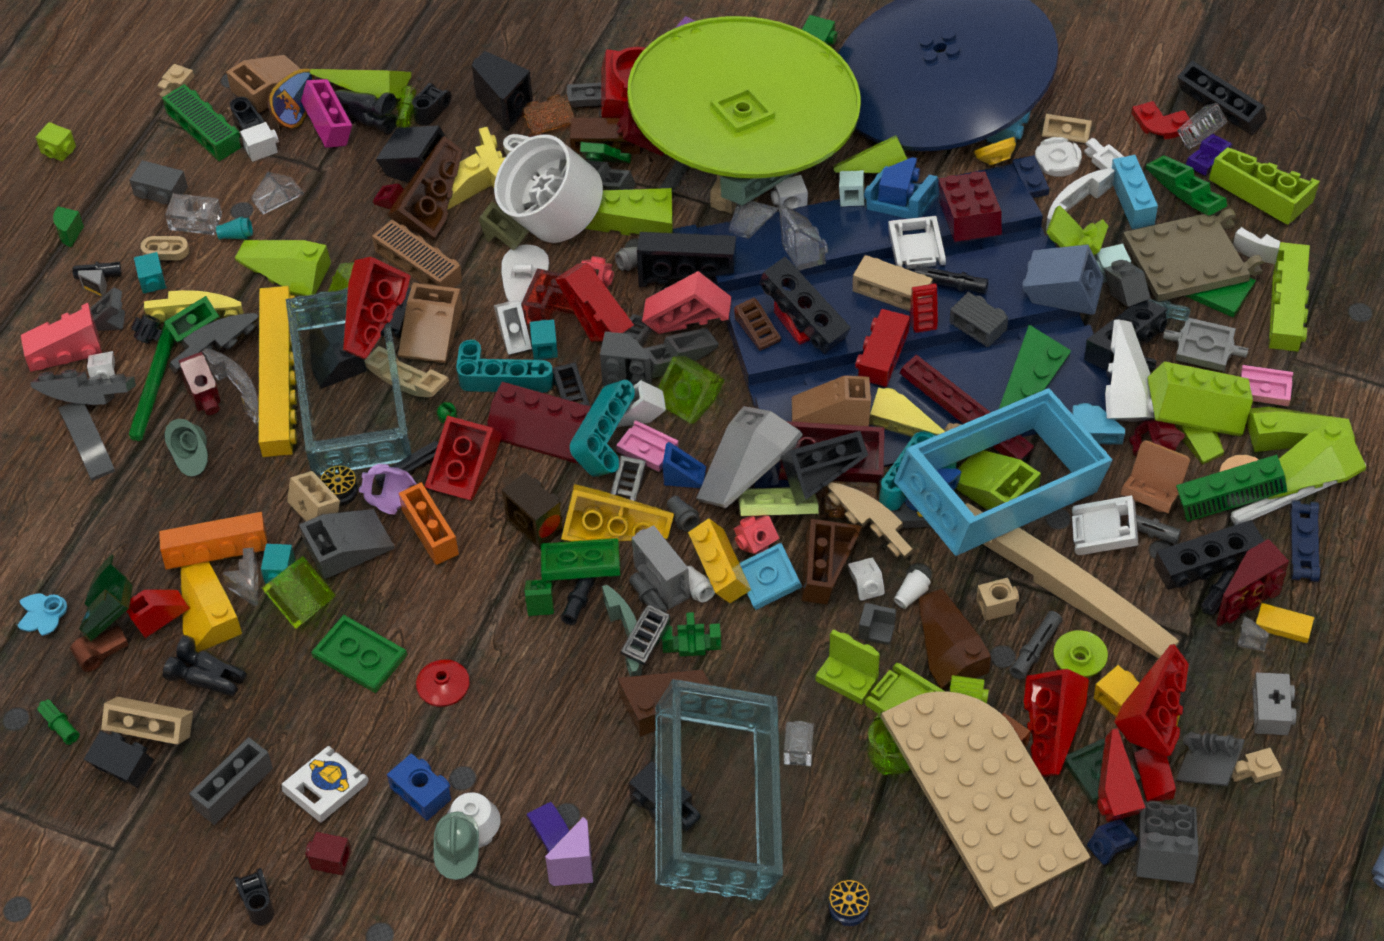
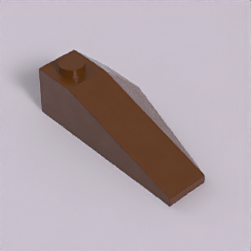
[387,136,463,239]
[918,589,991,690]

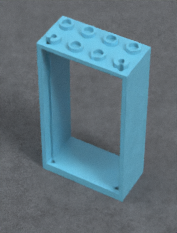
[894,388,1112,556]

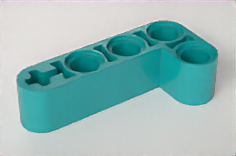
[456,340,554,393]
[570,380,635,477]
[878,431,957,511]

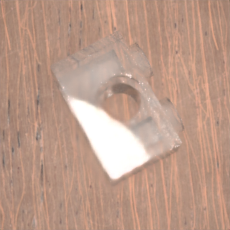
[165,193,222,235]

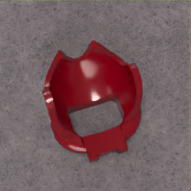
[1129,419,1185,456]

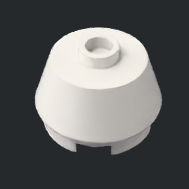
[447,793,501,848]

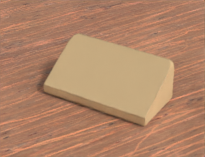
[1042,114,1092,144]

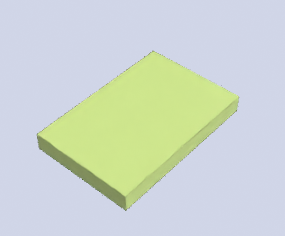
[737,488,819,516]

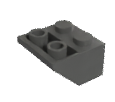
[600,332,652,386]

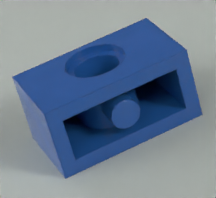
[387,753,451,821]

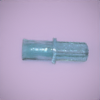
[1148,299,1190,321]

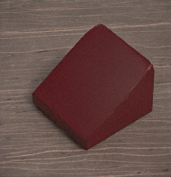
[373,184,404,210]

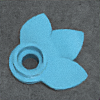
[18,593,67,636]

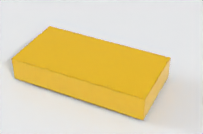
[1255,603,1314,643]

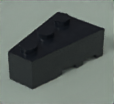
[781,431,868,506]

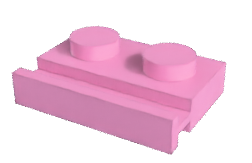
[1241,365,1293,406]
[616,421,679,472]

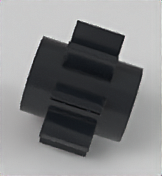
[131,314,163,344]

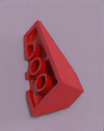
[343,257,411,359]

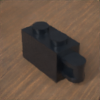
[629,761,701,831]

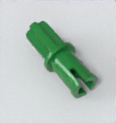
[37,699,80,745]

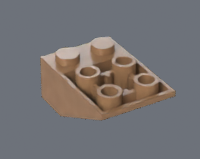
[226,55,300,113]
[398,283,463,363]
[792,376,871,426]

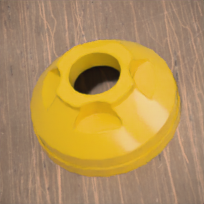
[974,137,1016,166]

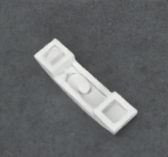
[1046,168,1115,235]

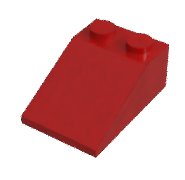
[425,416,502,501]

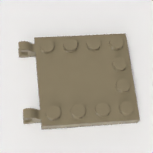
[1123,209,1264,302]

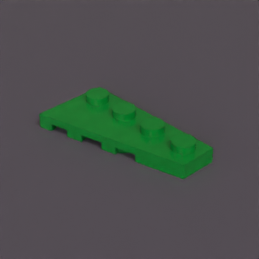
[999,325,1071,409]

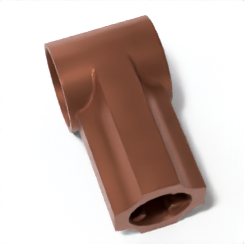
[70,625,128,672]

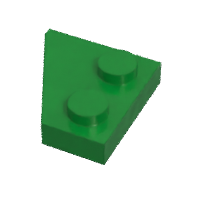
[580,142,631,164]

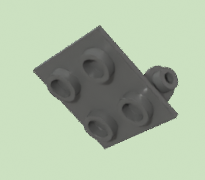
[1176,732,1245,786]

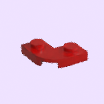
[1131,101,1195,140]

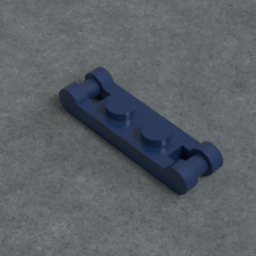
[1290,500,1320,582]

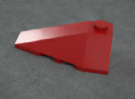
[1114,644,1189,756]
[1024,669,1089,777]

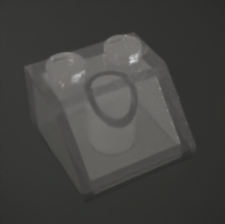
[779,204,828,271]

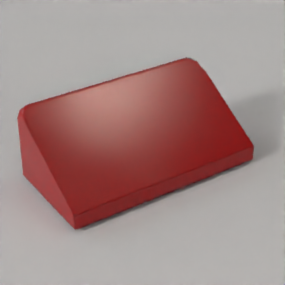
[1134,748,1176,802]

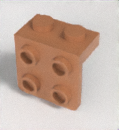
[1120,440,1190,513]

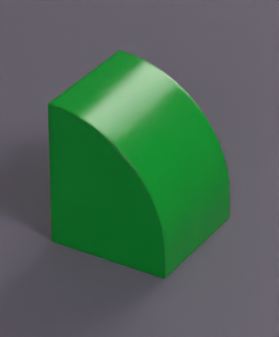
[53,206,84,247]

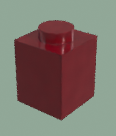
[305,832,352,876]

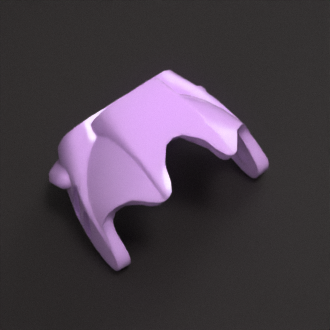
[359,464,417,515]

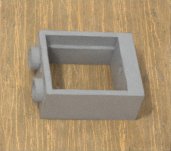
[632,525,690,610]

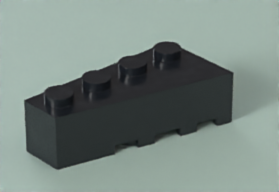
[637,232,737,287]

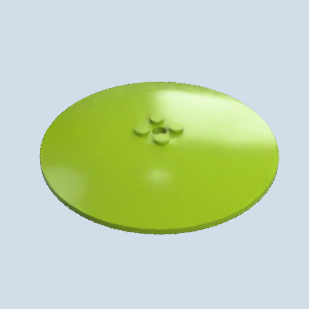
[627,16,861,179]

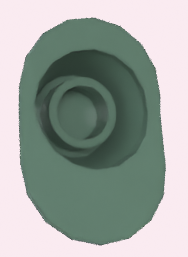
[165,419,208,476]
[434,811,479,880]

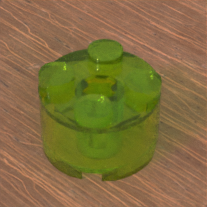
[867,711,911,775]

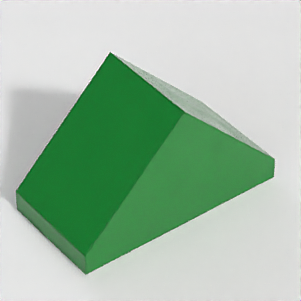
[525,579,554,616]

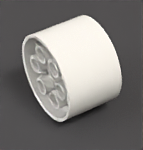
[494,135,603,243]

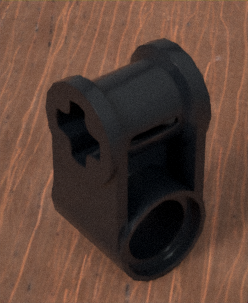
[412,83,452,125]
[230,97,264,131]
[234,868,274,926]

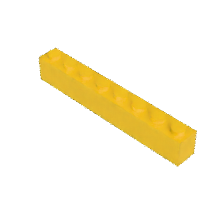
[259,286,297,457]

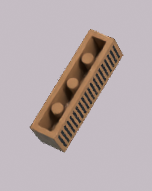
[372,220,462,288]

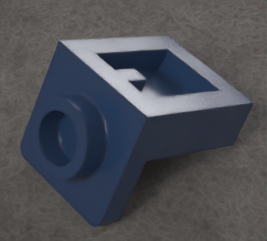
[1087,819,1138,865]

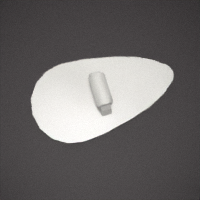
[502,244,549,312]

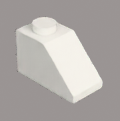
[493,300,532,355]
[617,381,666,427]

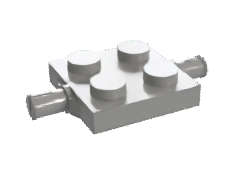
[1163,317,1249,371]

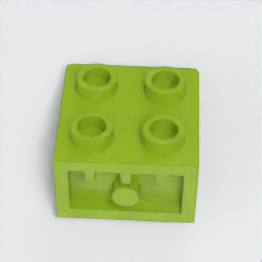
[1047,205,1108,255]
[816,630,880,705]

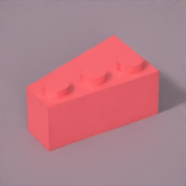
[642,271,731,334]
[21,303,102,372]

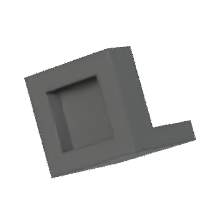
[859,603,896,645]

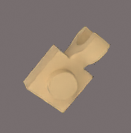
[158,64,194,97]
[1231,748,1282,783]

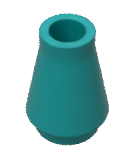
[216,216,253,239]

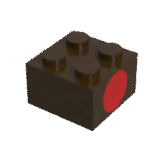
[502,472,563,550]

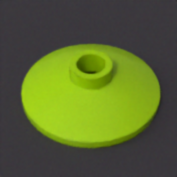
[1053,630,1108,677]

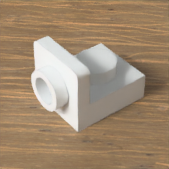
[87,351,115,379]
[848,558,885,600]

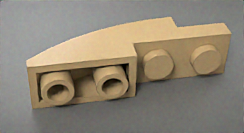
[827,482,912,559]

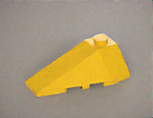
[561,484,674,541]
[181,561,242,652]

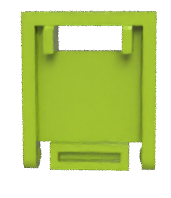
[864,663,945,715]

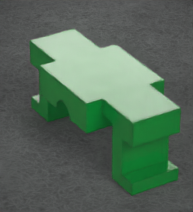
[662,612,721,657]

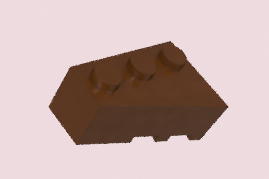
[618,670,715,737]

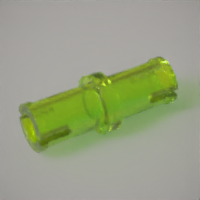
[396,86,416,127]

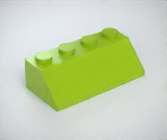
[1147,361,1253,436]

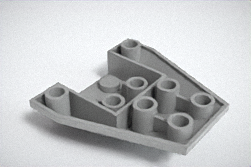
[697,406,803,508]

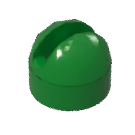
[437,402,457,424]

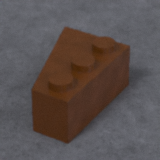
[801,519,862,604]

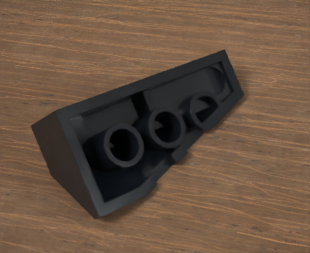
[308,301,366,389]

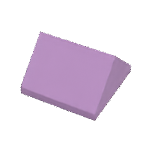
[545,817,593,886]

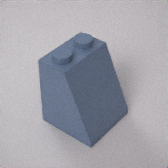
[1022,245,1104,314]

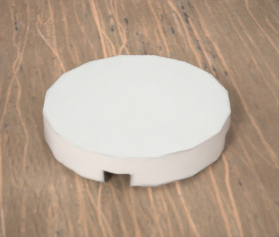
[1035,137,1082,177]

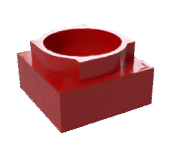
[601,47,645,118]

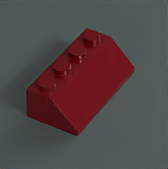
[487,382,591,464]

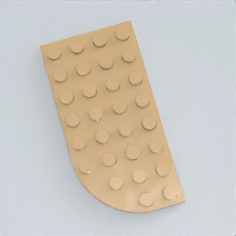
[880,692,1091,910]

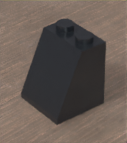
[471,51,533,131]
[376,126,447,183]

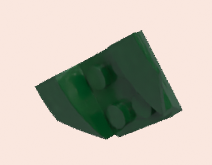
[79,554,133,642]

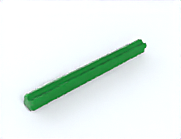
[129,323,175,441]

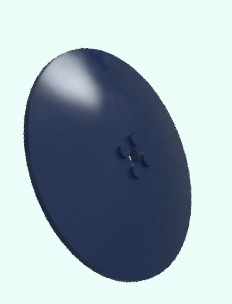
[838,0,1059,151]

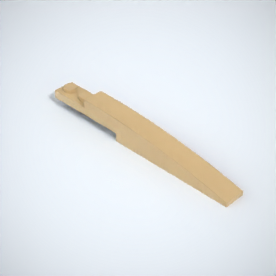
[965,503,1179,658]

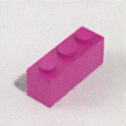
[301,79,352,148]

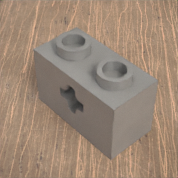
[1252,672,1296,735]

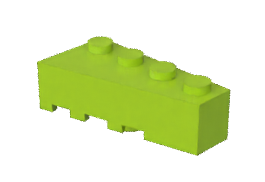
[1269,242,1310,352]

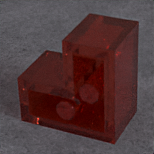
[521,268,575,324]

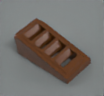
[734,297,781,351]

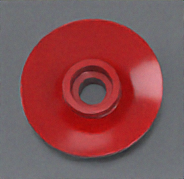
[416,659,470,707]

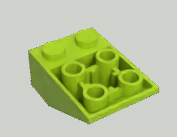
[956,450,1041,510]

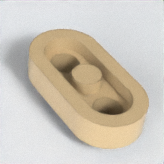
[141,236,189,260]

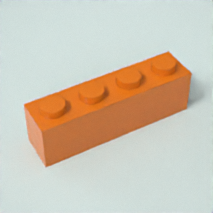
[159,512,268,569]

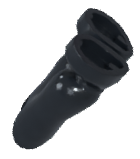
[335,90,398,135]
[162,635,247,697]

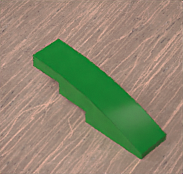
[1146,155,1227,216]

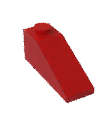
[1097,728,1146,823]

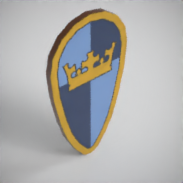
[268,69,315,129]

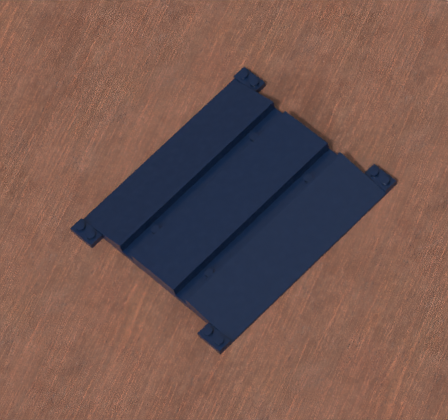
[673,155,1112,489]

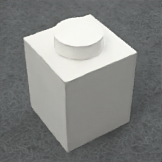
[240,122,279,162]

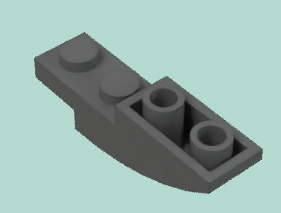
[169,313,258,374]
[31,369,136,405]

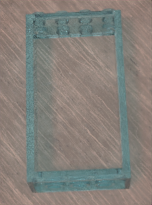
[286,288,412,476]
[656,679,783,901]

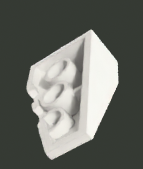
[1105,320,1155,422]

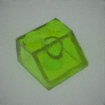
[658,356,725,424]
[262,556,336,629]

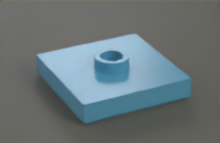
[739,543,802,610]

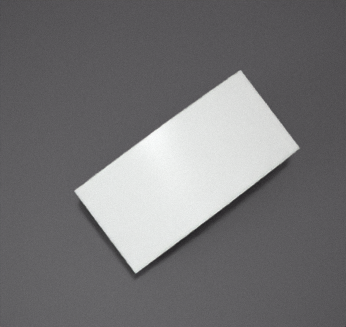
[1233,227,1280,264]

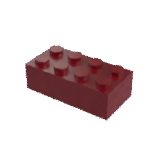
[778,421,884,486]

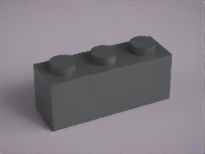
[189,737,273,825]

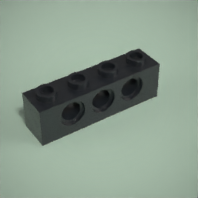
[1177,60,1267,136]
[759,257,851,354]
[1084,300,1168,371]
[1154,520,1264,590]

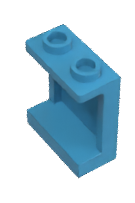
[864,166,938,219]

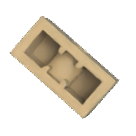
[287,471,340,521]

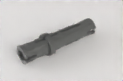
[1009,611,1063,680]

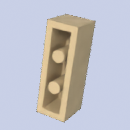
[853,255,933,311]
[101,697,193,745]

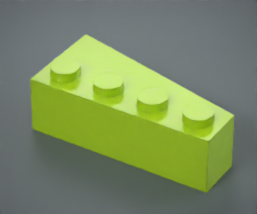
[1209,147,1320,225]
[585,188,673,236]

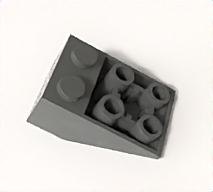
[299,509,395,579]
[1136,801,1198,883]

